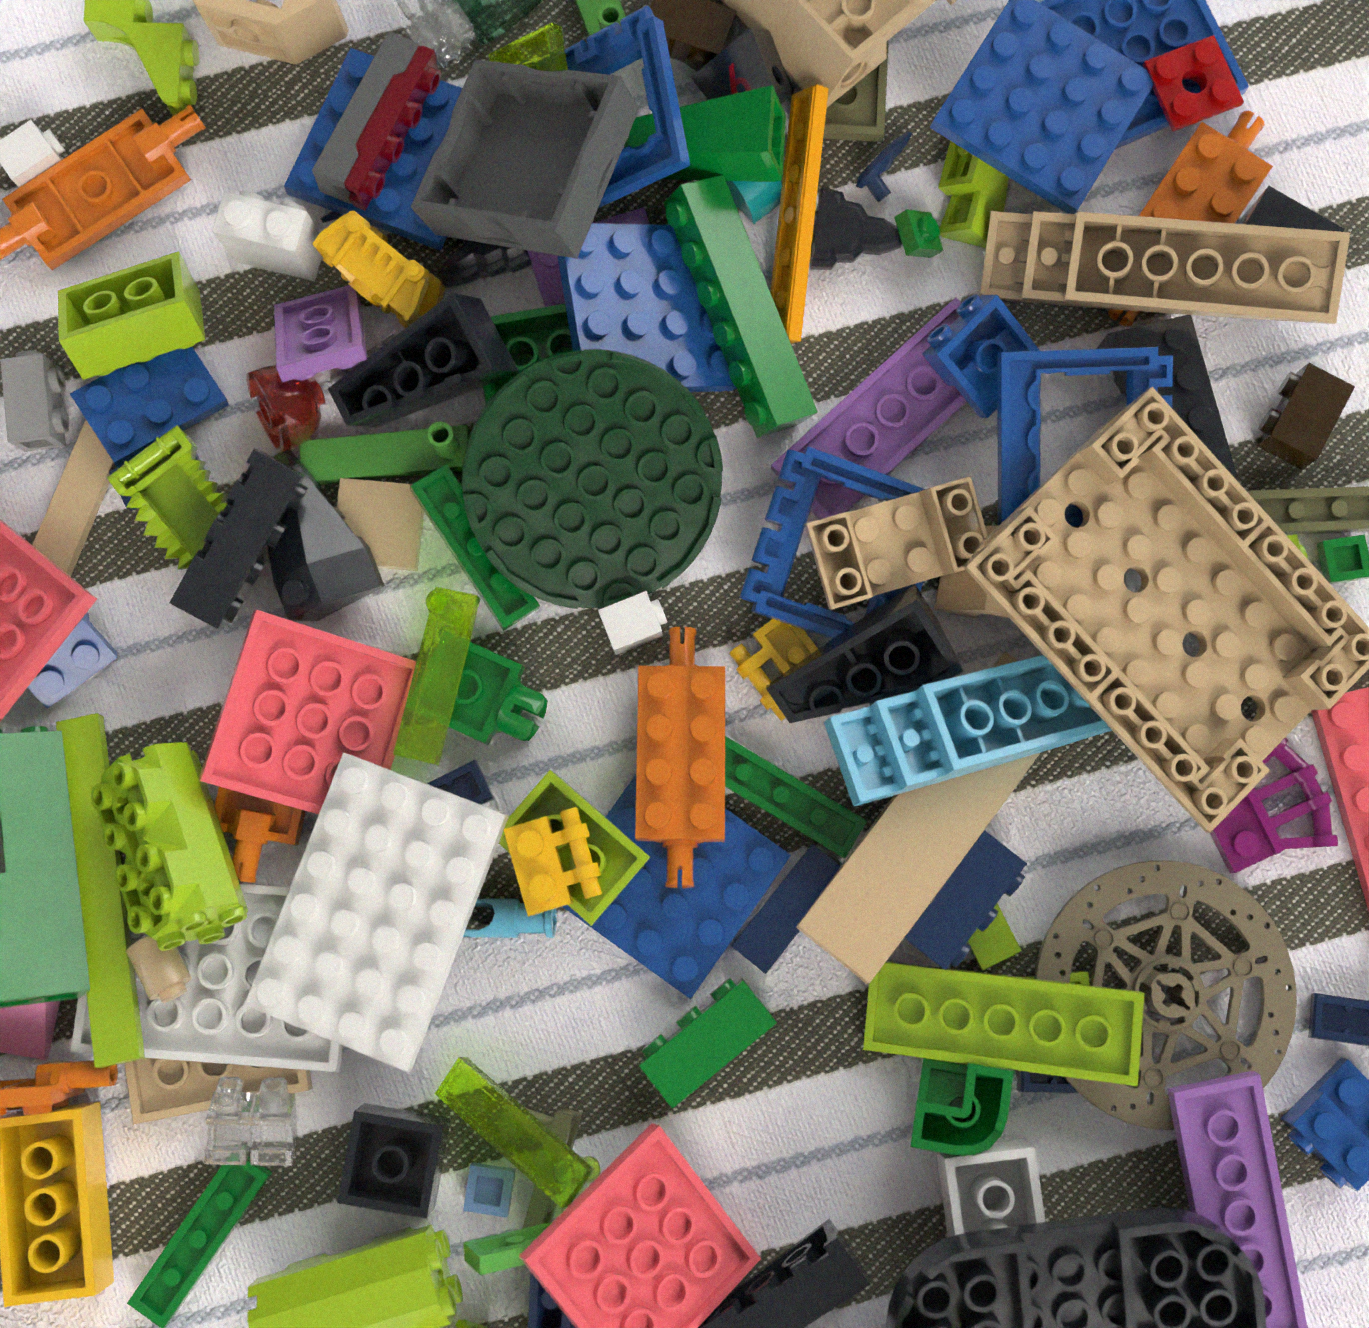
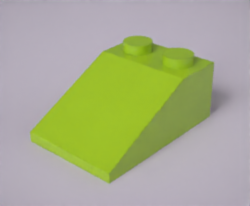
[499,770,651,926]

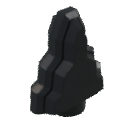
[810,187,902,270]
[437,240,532,288]

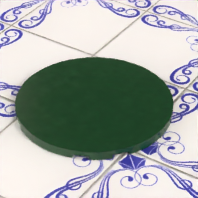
[462,349,723,609]

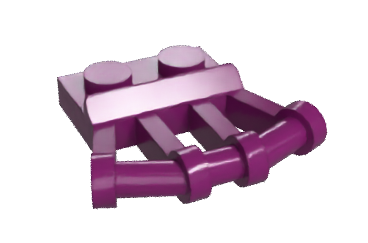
[1210,737,1338,873]

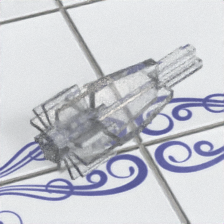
[393,0,476,69]

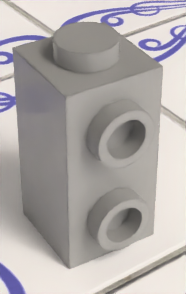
[0,350,70,452]

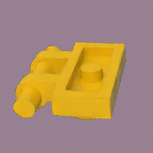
[729,619,818,721]
[503,807,602,916]

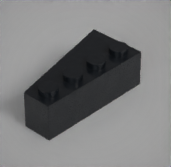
[328,293,519,427]
[1096,315,1238,478]
[169,449,308,629]
[698,1218,870,1328]

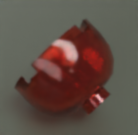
[246,364,325,452]

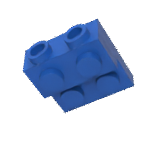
[922,294,1040,419]
[1280,1057,1369,1191]

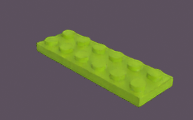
[863,961,1145,1086]

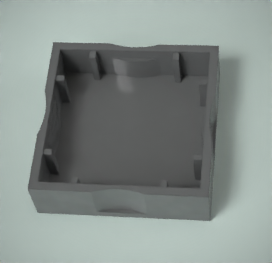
[411,60,639,259]

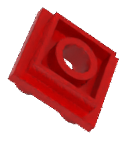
[1143,35,1244,132]

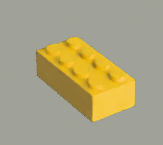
[0,1101,114,1307]

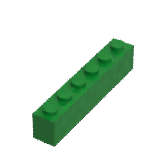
[663,175,818,438]

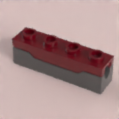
[312,31,441,211]

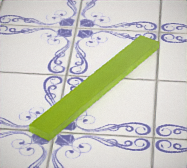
[56,713,145,1068]

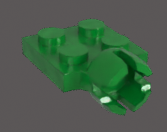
[408,631,548,745]

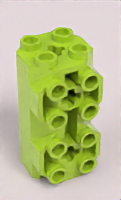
[91,742,248,951]
[247,1225,463,1328]

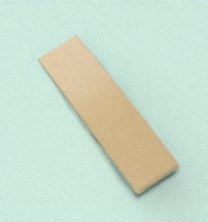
[980,211,1350,324]
[796,652,1041,984]

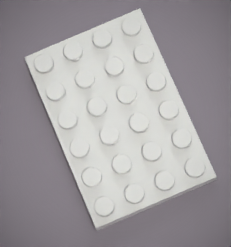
[244,753,509,1072]
[70,884,343,1072]

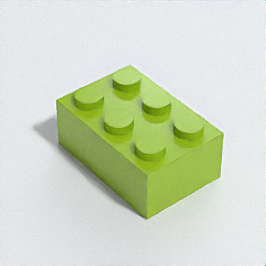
[58,251,206,380]

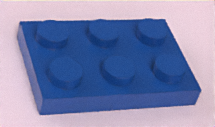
[70,347,229,468]

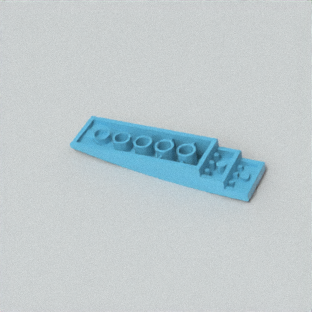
[824,655,1112,806]

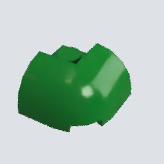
[910,1058,1014,1156]

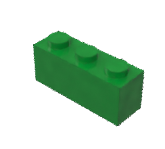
[639,978,777,1109]

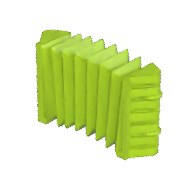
[107,425,228,570]

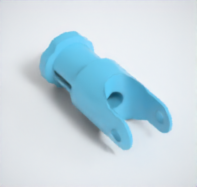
[463,899,557,938]

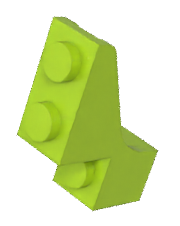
[83,0,199,116]

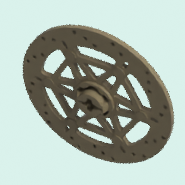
[1034,860,1297,1130]

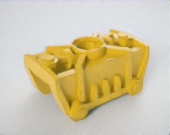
[312,211,446,328]

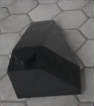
[267,449,385,621]
[766,585,964,723]

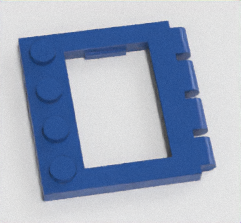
[531,6,690,208]
[997,347,1173,526]
[739,446,926,639]

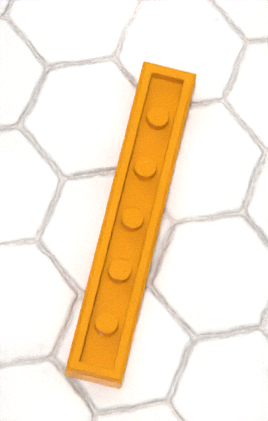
[770,84,829,343]

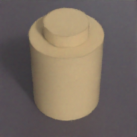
[126,936,192,1003]

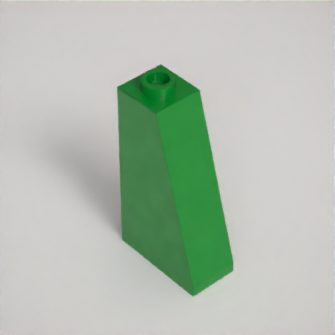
[624,85,786,182]

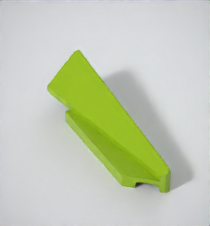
[938,141,1009,248]

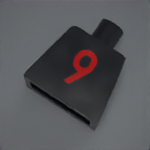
[691,28,792,128]

